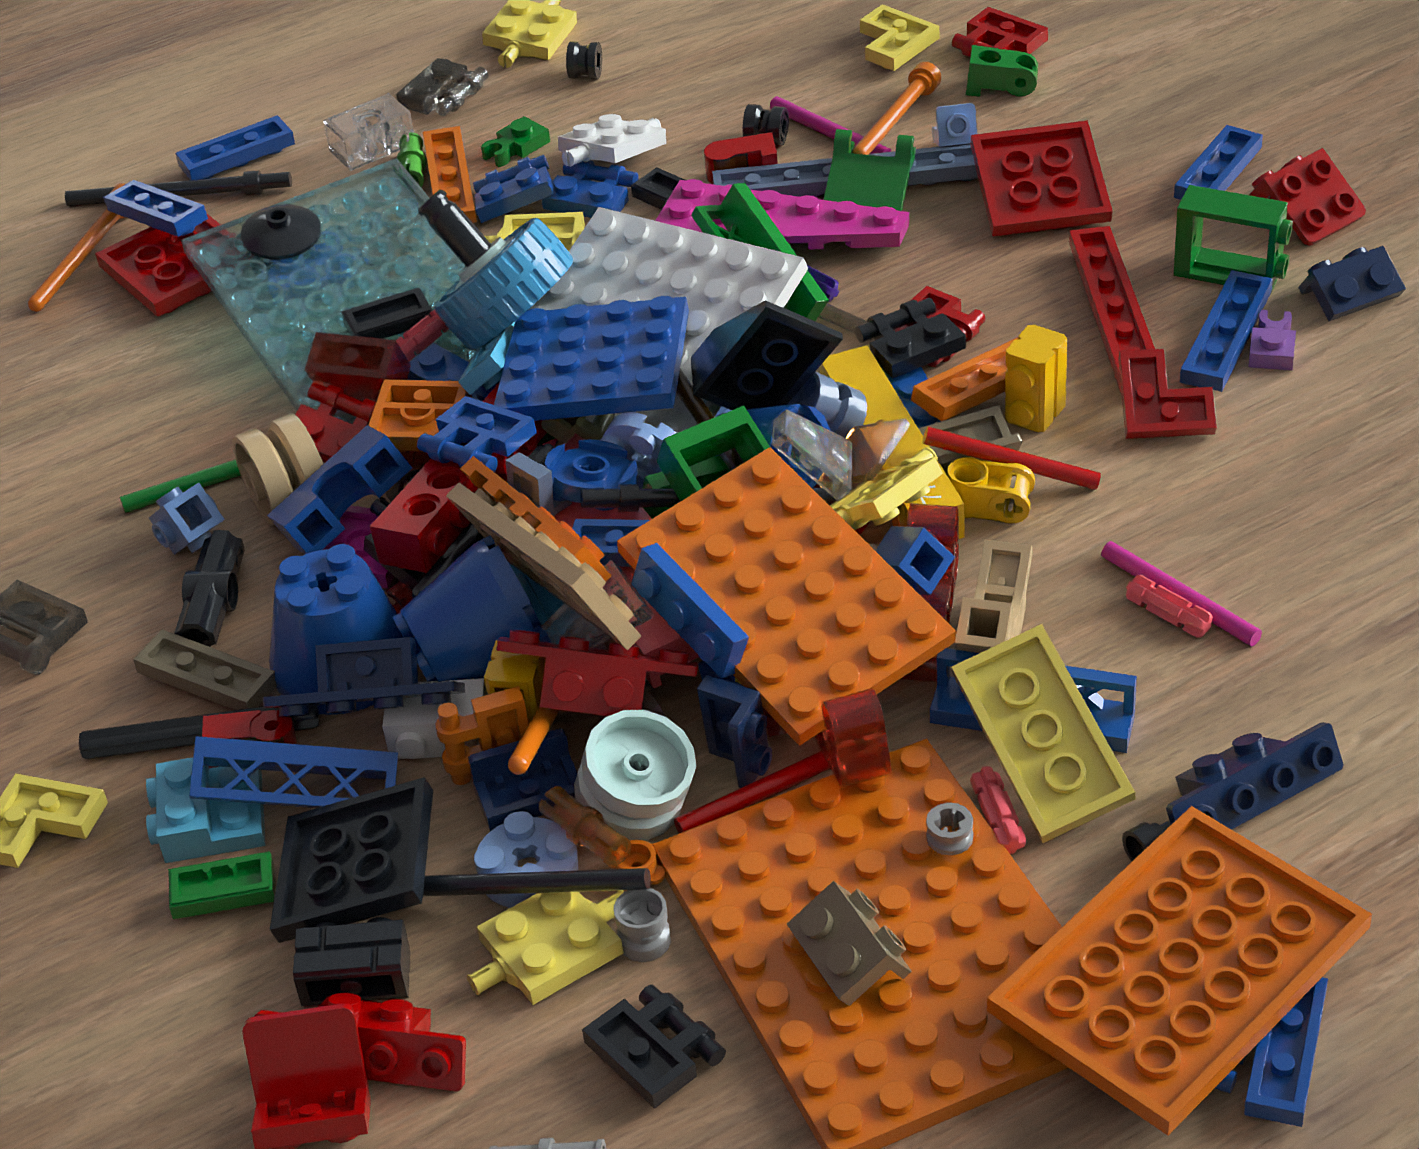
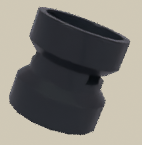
[742,104,789,146]

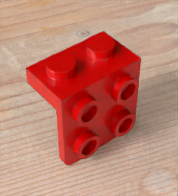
[1249,148,1366,246]
[242,1003,371,1149]

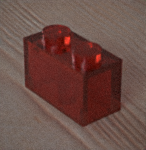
[305,332,411,400]

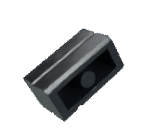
[293,917,410,1006]

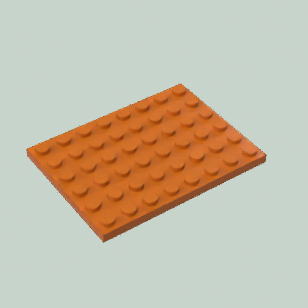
[652,738,1069,1149]

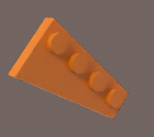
[460,456,612,582]

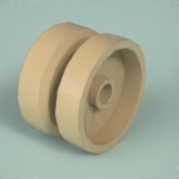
[232,413,323,527]

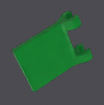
[824,129,916,211]

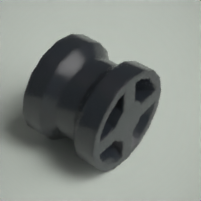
[566,41,602,79]

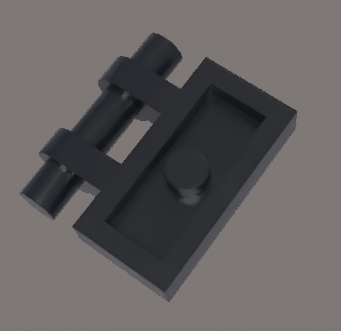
[855,298,966,378]
[582,984,726,1109]

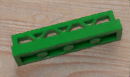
[691,183,829,321]

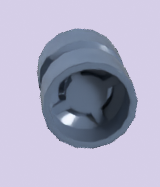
[787,372,867,444]

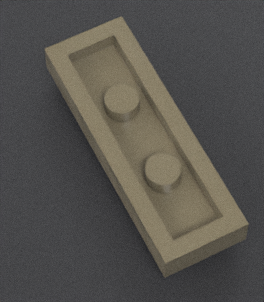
[133,630,277,710]

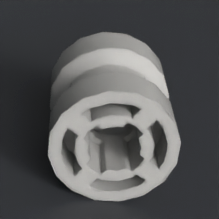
[614,888,671,962]

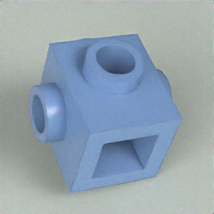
[149,483,225,555]

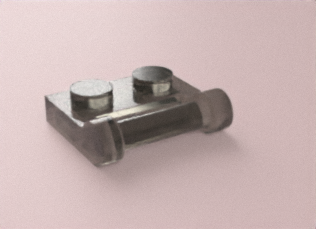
[0,580,88,675]

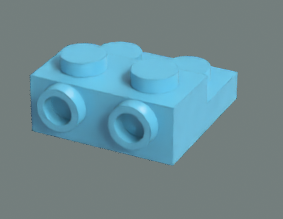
[146,757,266,863]

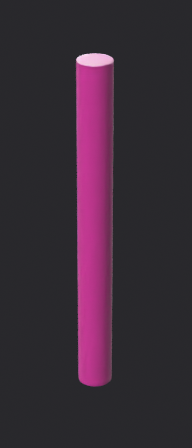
[770,96,891,154]
[1101,541,1262,647]

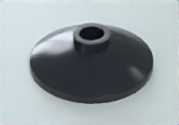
[241,204,321,260]

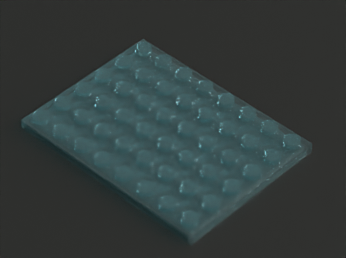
[182,158,477,424]

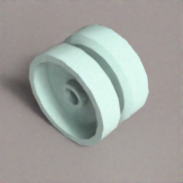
[574,710,696,842]

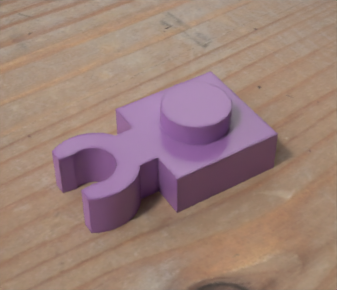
[1249,310,1296,370]

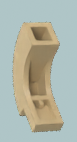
[955,539,1033,653]

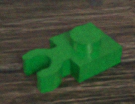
[481,116,551,168]

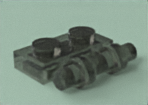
[396,58,488,116]

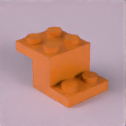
[368,380,472,462]

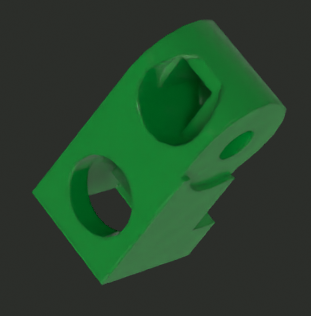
[965,45,1038,97]

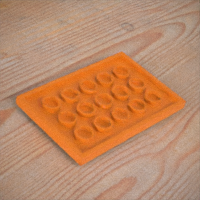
[617,447,956,746]
[987,806,1372,1136]

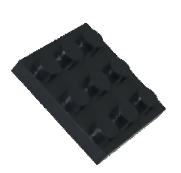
[270,777,434,943]

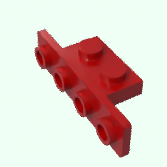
[496,630,698,716]
[254,993,466,1092]

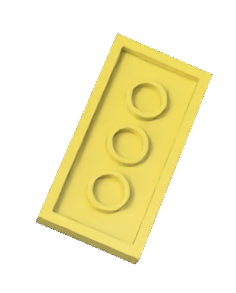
[951,624,1136,843]

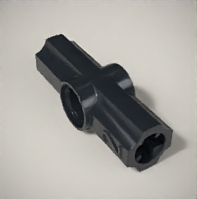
[174,530,245,647]

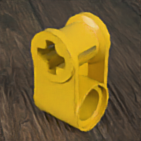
[947,457,1036,524]

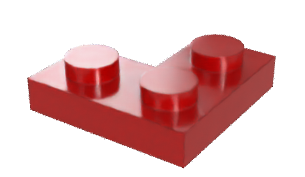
[1118,348,1217,439]

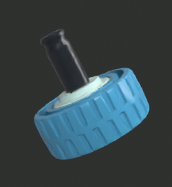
[418,190,573,350]

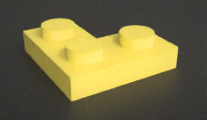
[860,4,940,71]
[0,773,108,868]

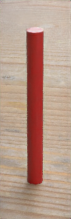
[922,426,1101,490]
[674,738,858,834]

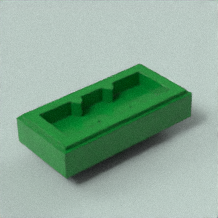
[168,851,275,919]

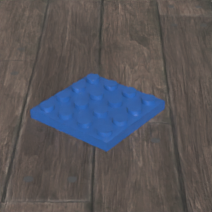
[494,296,689,421]

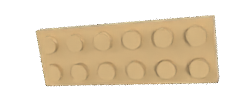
[446,483,641,650]

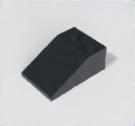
[691,300,843,410]

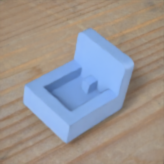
[932,103,977,147]

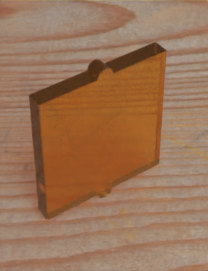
[816,418,910,488]

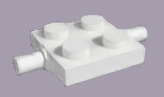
[558,114,666,167]

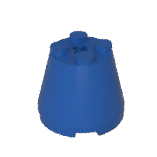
[393,535,551,682]
[269,544,403,715]

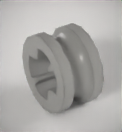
[926,803,974,855]

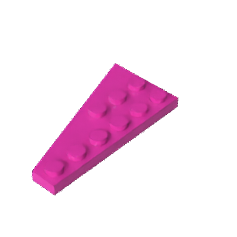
[655,179,910,249]

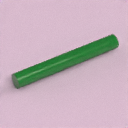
[119,459,241,513]

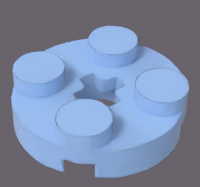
[601,412,676,489]
[474,811,578,908]

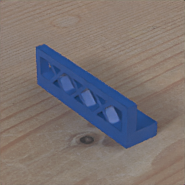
[930,648,1137,753]
[189,736,398,808]

